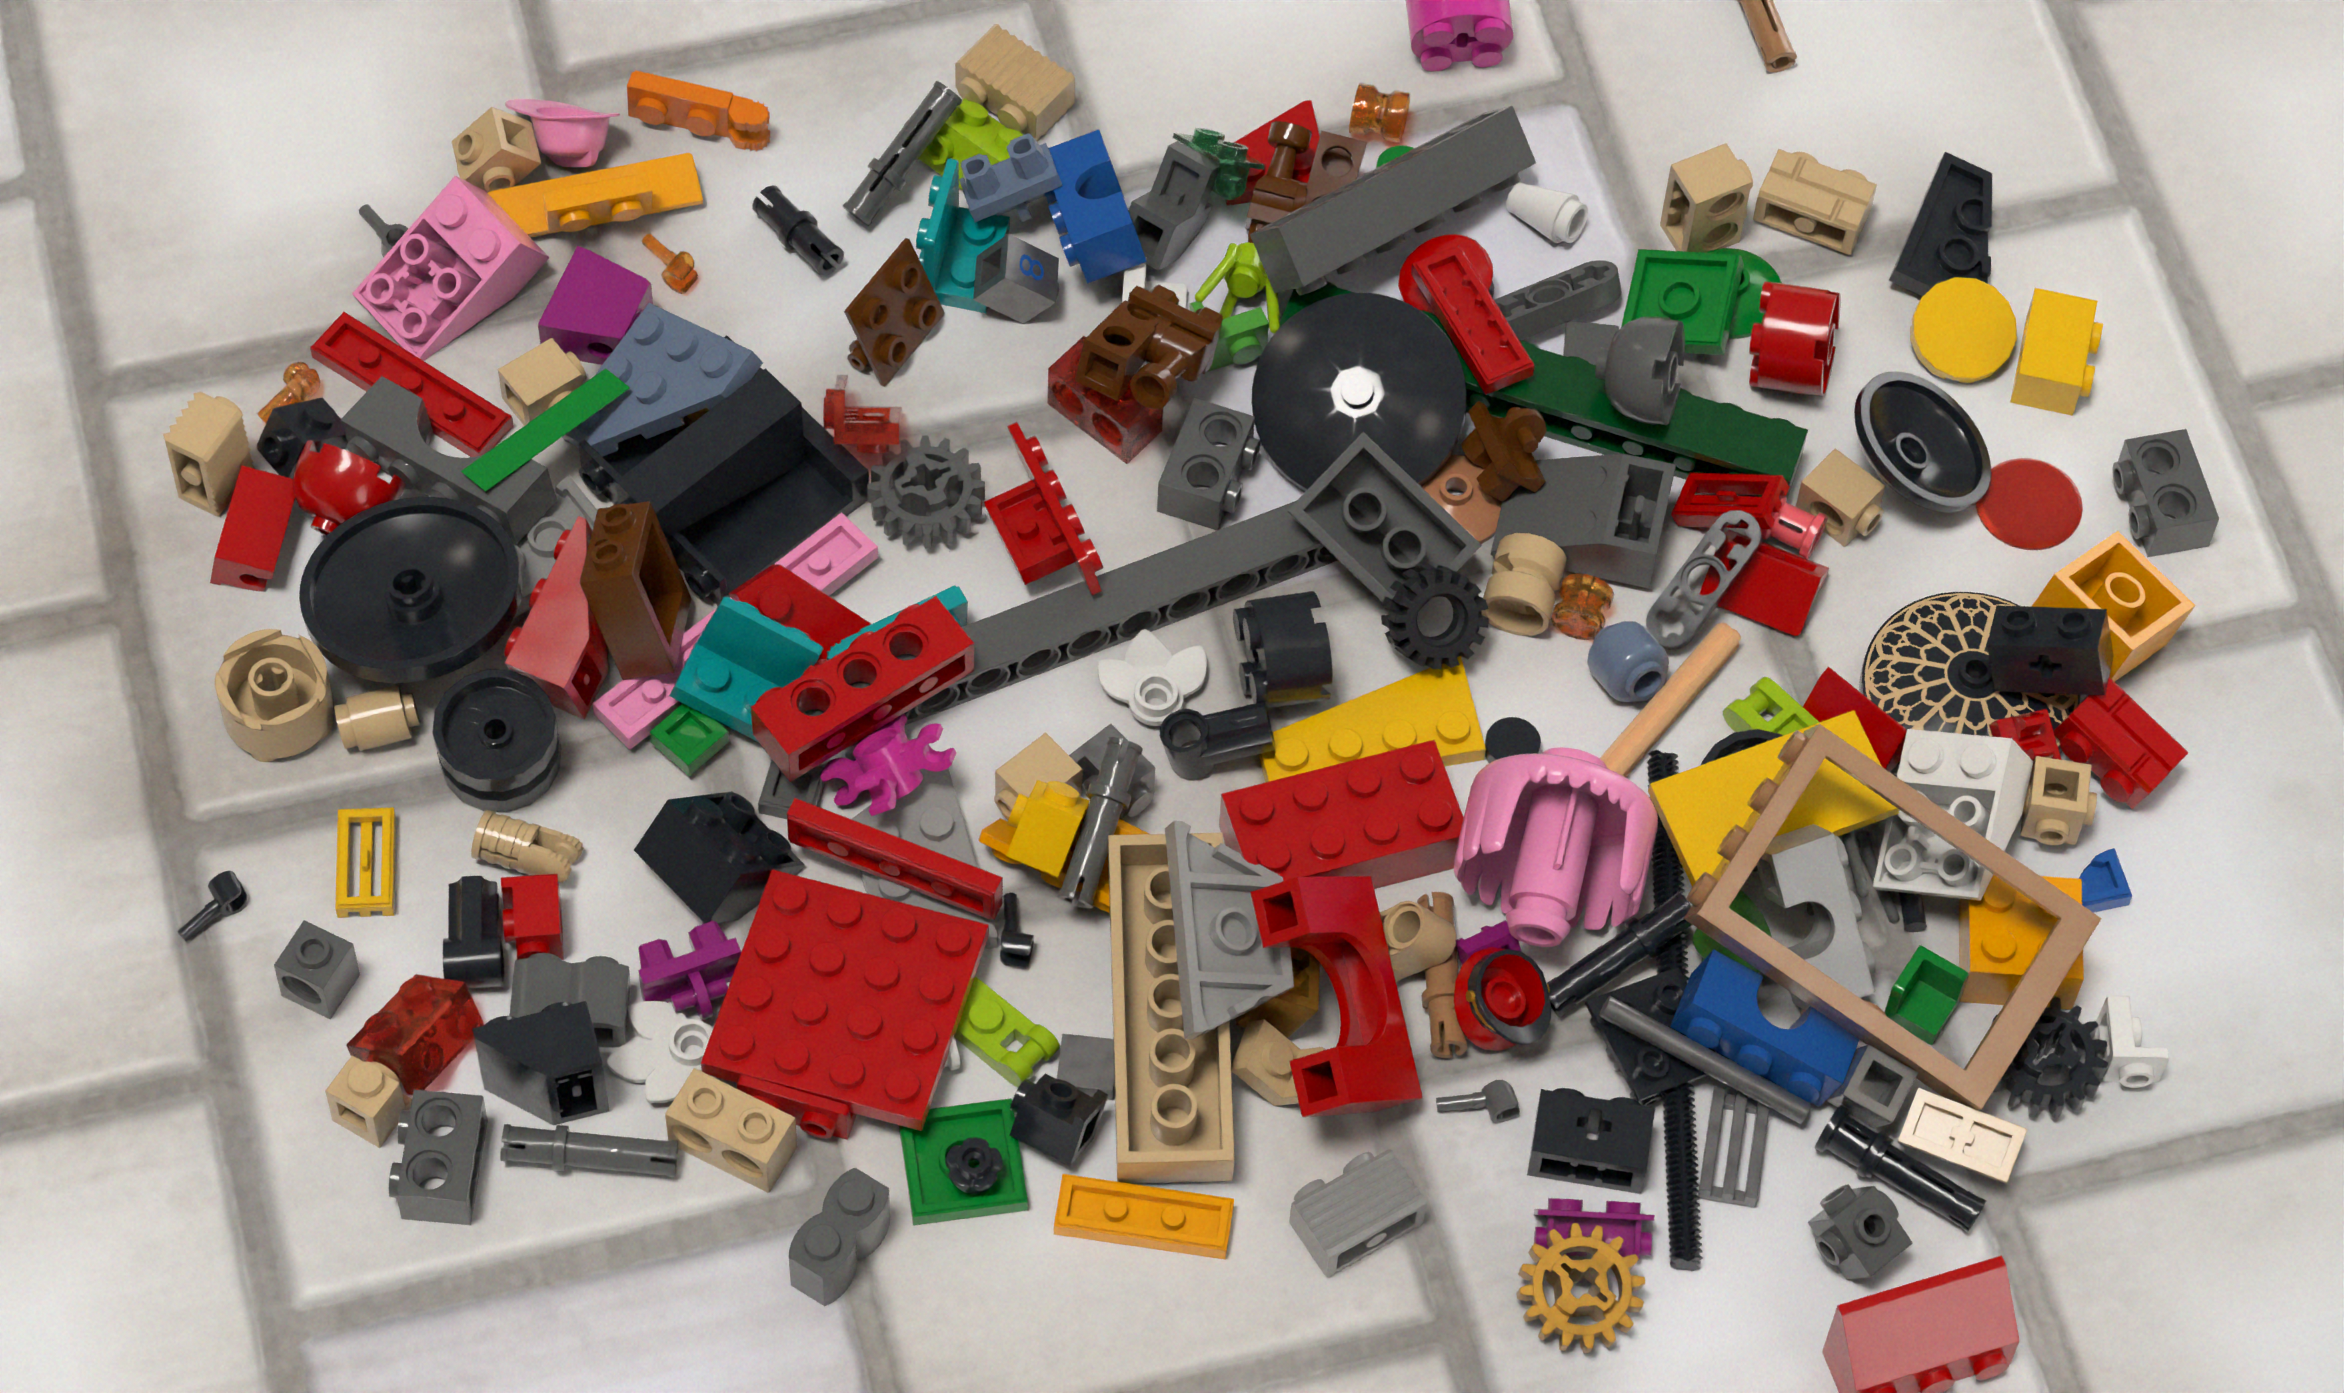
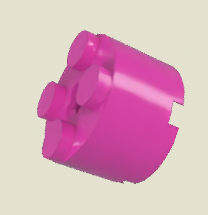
[1405,0,1513,71]

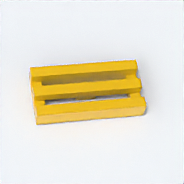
[335,807,396,918]

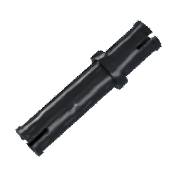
[1547,892,1692,1017]

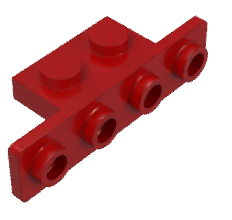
[984,422,1103,596]

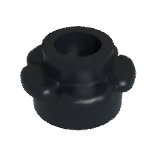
[945,1137,1003,1194]

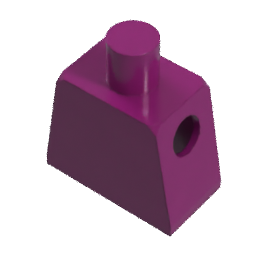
[538,246,653,365]

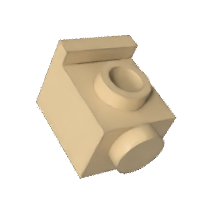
[325,1055,412,1148]

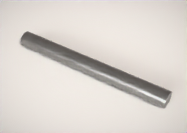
[1599,996,1811,1124]

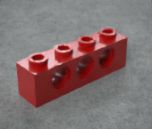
[751,596,974,782]

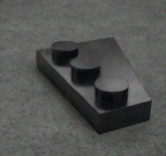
[1889,152,1992,296]

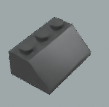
[1287,432,1482,611]

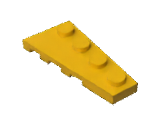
[1259,656,1486,783]

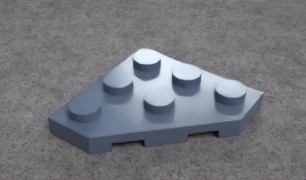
[562,303,763,457]

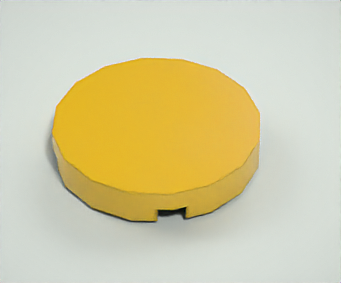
[1910,277,2017,383]

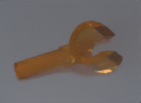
[642,234,698,294]

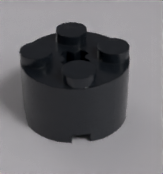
[1233,591,1333,709]

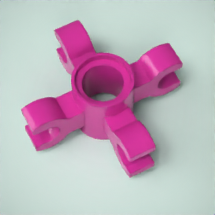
[820,714,957,816]

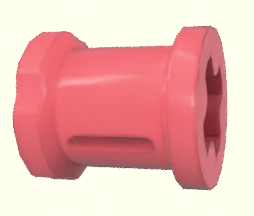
[1761,495,1828,559]

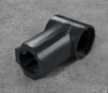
[1159,701,1275,779]
[443,876,504,989]

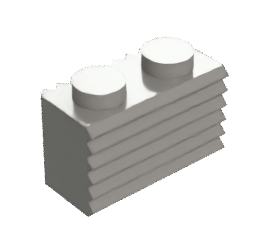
[1289,1149,1427,1277]

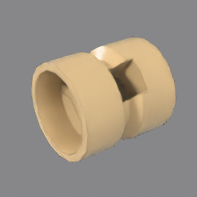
[1482,533,1567,636]

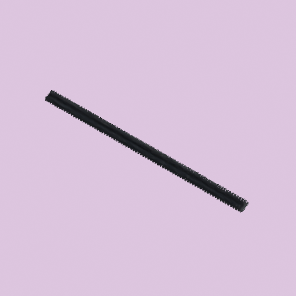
[1647,750,1703,1271]

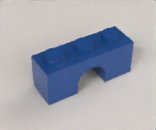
[1044,129,1147,284]
[1670,949,1859,1107]

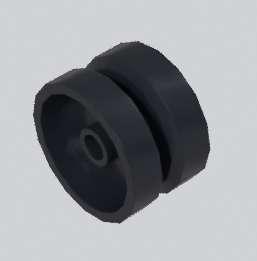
[432,669,562,812]

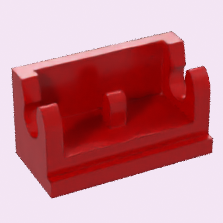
[210,465,295,591]

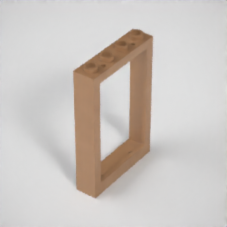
[1684,724,2102,1110]

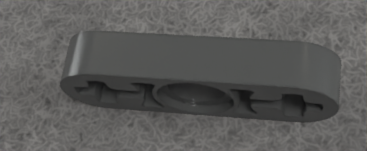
[1494,260,1622,341]

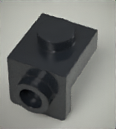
[257,397,348,479]

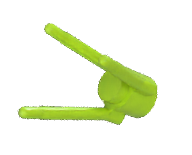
[1195,242,1280,334]

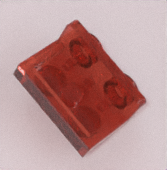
[823,375,902,453]
[346,974,484,1095]

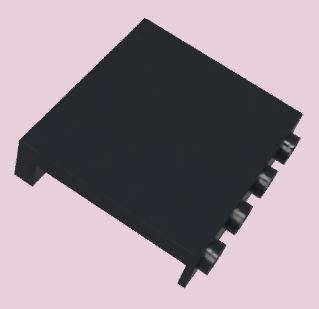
[578,335,869,606]

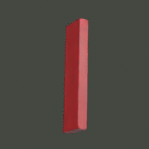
[310,312,513,457]
[787,798,1003,920]

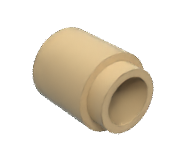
[334,684,420,751]

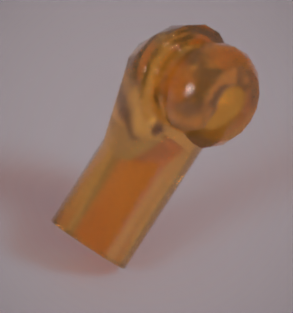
[257,361,320,423]

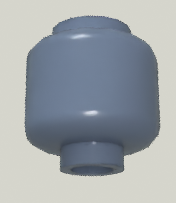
[1587,621,1669,702]

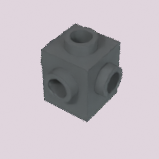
[1808,1184,1913,1279]

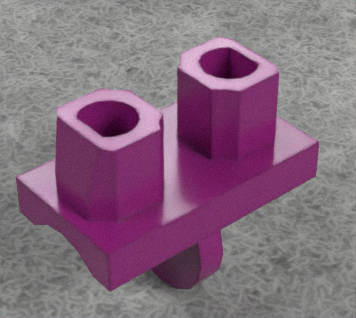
[638,921,741,1020]

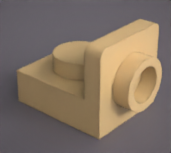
[1231,1019,1326,1106]

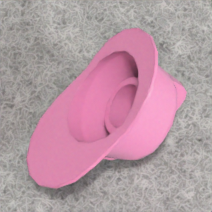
[505,99,620,167]

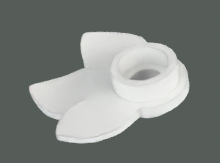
[1098,629,1207,726]
[606,1001,713,1103]

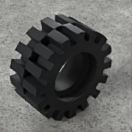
[1381,564,1489,669]

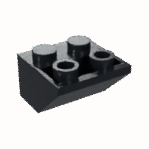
[634,791,805,923]
[472,1001,609,1125]

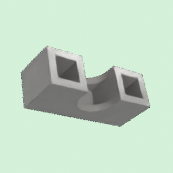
[1757,824,1876,1010]

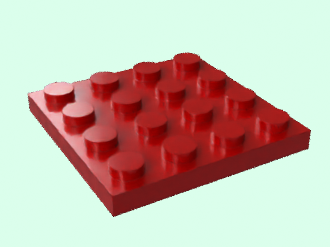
[701,869,989,1131]

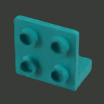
[916,158,1010,313]
[669,597,823,742]

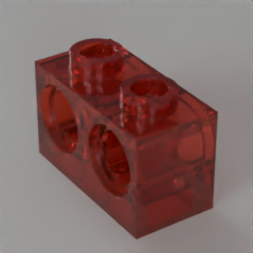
[1047,336,1164,464]

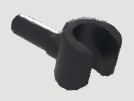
[177,871,247,942]
[1000,892,1034,968]

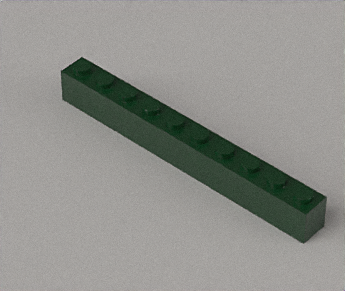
[1280,281,1808,499]

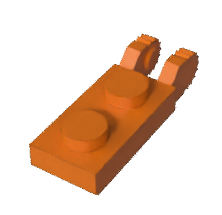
[627,70,770,152]

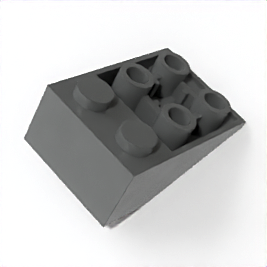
[1491,454,1676,588]

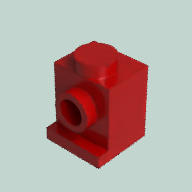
[501,874,564,960]

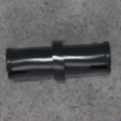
[752,185,844,276]

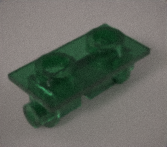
[1173,128,1265,200]

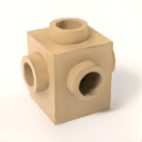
[451,107,541,193]
[2020,756,2097,845]

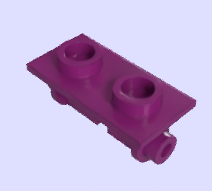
[1534,1198,1655,1261]

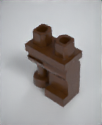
[1245,121,1367,243]
[1075,284,1223,409]

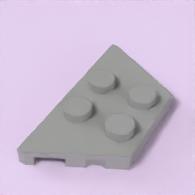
[852,768,998,949]
[1165,821,1294,1040]

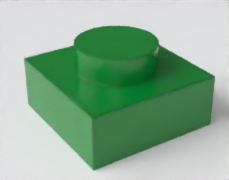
[650,703,729,777]

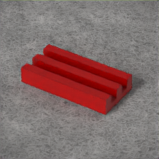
[1671,473,1790,529]

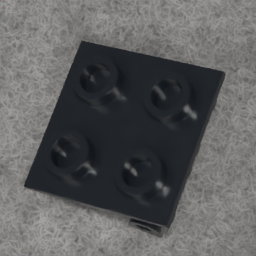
[1585,967,1729,1107]

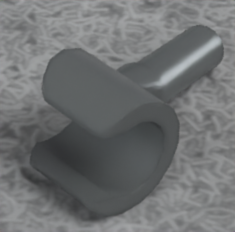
[359,204,408,258]
[1436,1080,1520,1123]

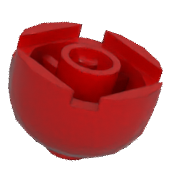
[293,440,406,536]

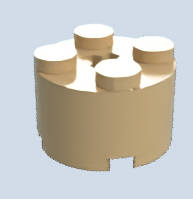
[214,629,334,762]

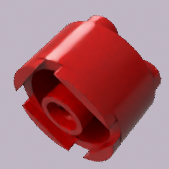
[1749,281,1841,396]

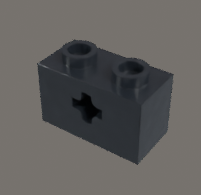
[1987,605,2114,696]
[1527,1088,1655,1194]

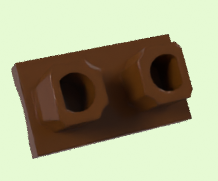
[1460,401,1547,502]

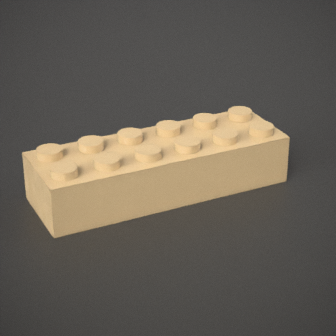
[1108,833,1234,1183]

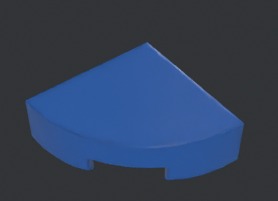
[2079,848,2132,913]

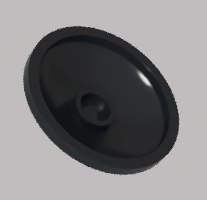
[1854,371,1991,513]

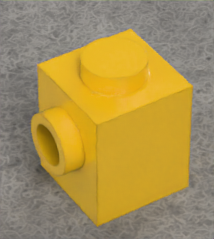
[1006,780,1089,877]

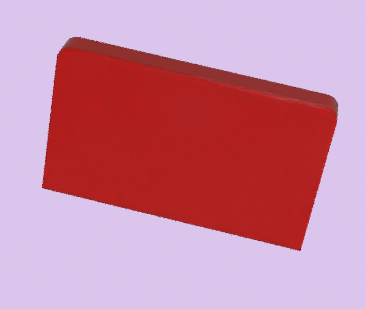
[1699,529,1829,636]

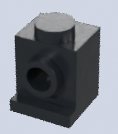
[1009,1073,1109,1166]

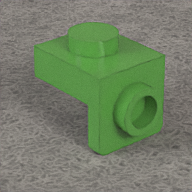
[1189,301,1269,372]

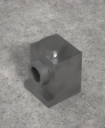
[1069,724,1155,819]

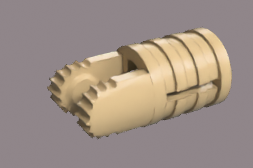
[471,810,584,883]

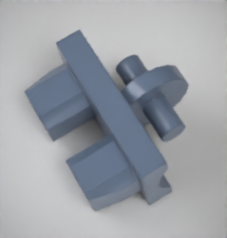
[959,133,1063,222]

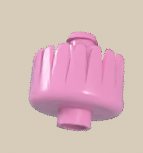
[1454,747,1658,947]

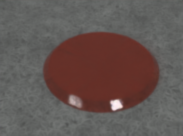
[1975,458,2083,550]

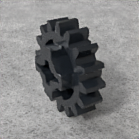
[1991,996,2108,1118]

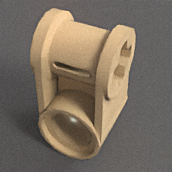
[1380,901,1456,983]

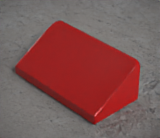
[1803,667,1907,772]

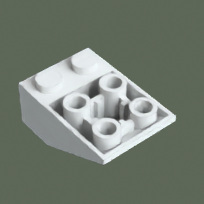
[1873,729,2033,901]

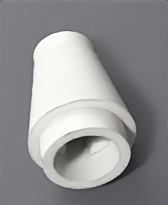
[1506,182,1588,243]

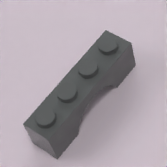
[341,376,557,545]

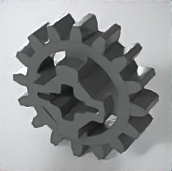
[867,435,985,549]

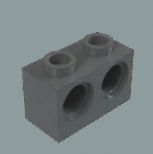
[1157,398,1261,530]
[2112,429,2219,557]
[389,1089,488,1225]

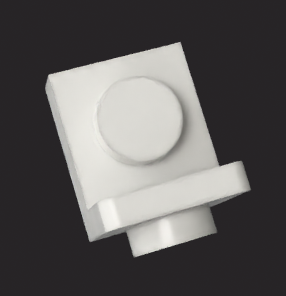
[2096,995,2169,1088]

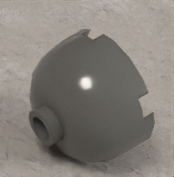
[1595,316,1685,425]

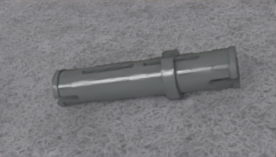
[843,80,963,226]
[1057,737,1143,908]
[500,1124,678,1177]

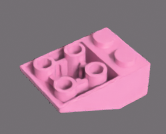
[352,176,550,361]

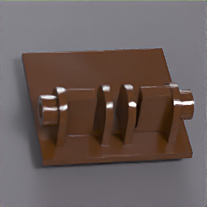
[844,238,945,387]

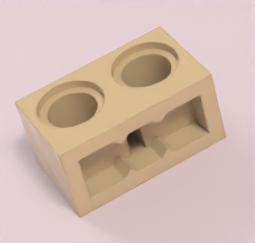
[1660,143,1753,252]
[665,1068,797,1193]

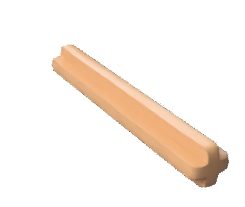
[1599,623,1741,777]

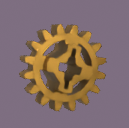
[1516,1223,1645,1353]

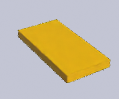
[1648,710,1900,887]

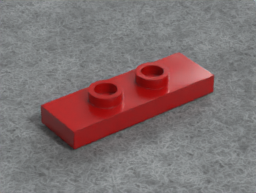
[1411,245,1535,395]

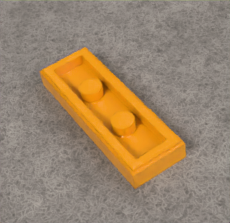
[1053,1174,1234,1260]

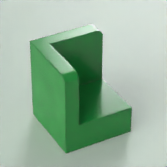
[1885,945,1969,1045]

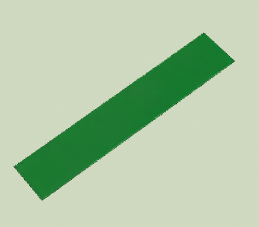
[461,368,630,492]

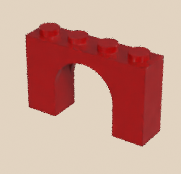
[1250,876,1423,1118]

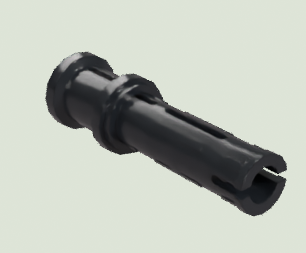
[1814,1105,1987,1232]

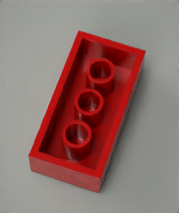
[1219,740,1464,889]

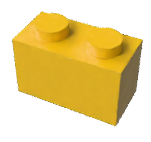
[2010,288,2103,416]

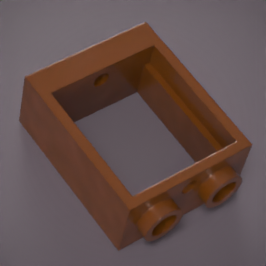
[579,501,692,680]

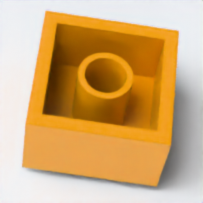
[2031,531,2196,682]
[1959,874,2084,1010]

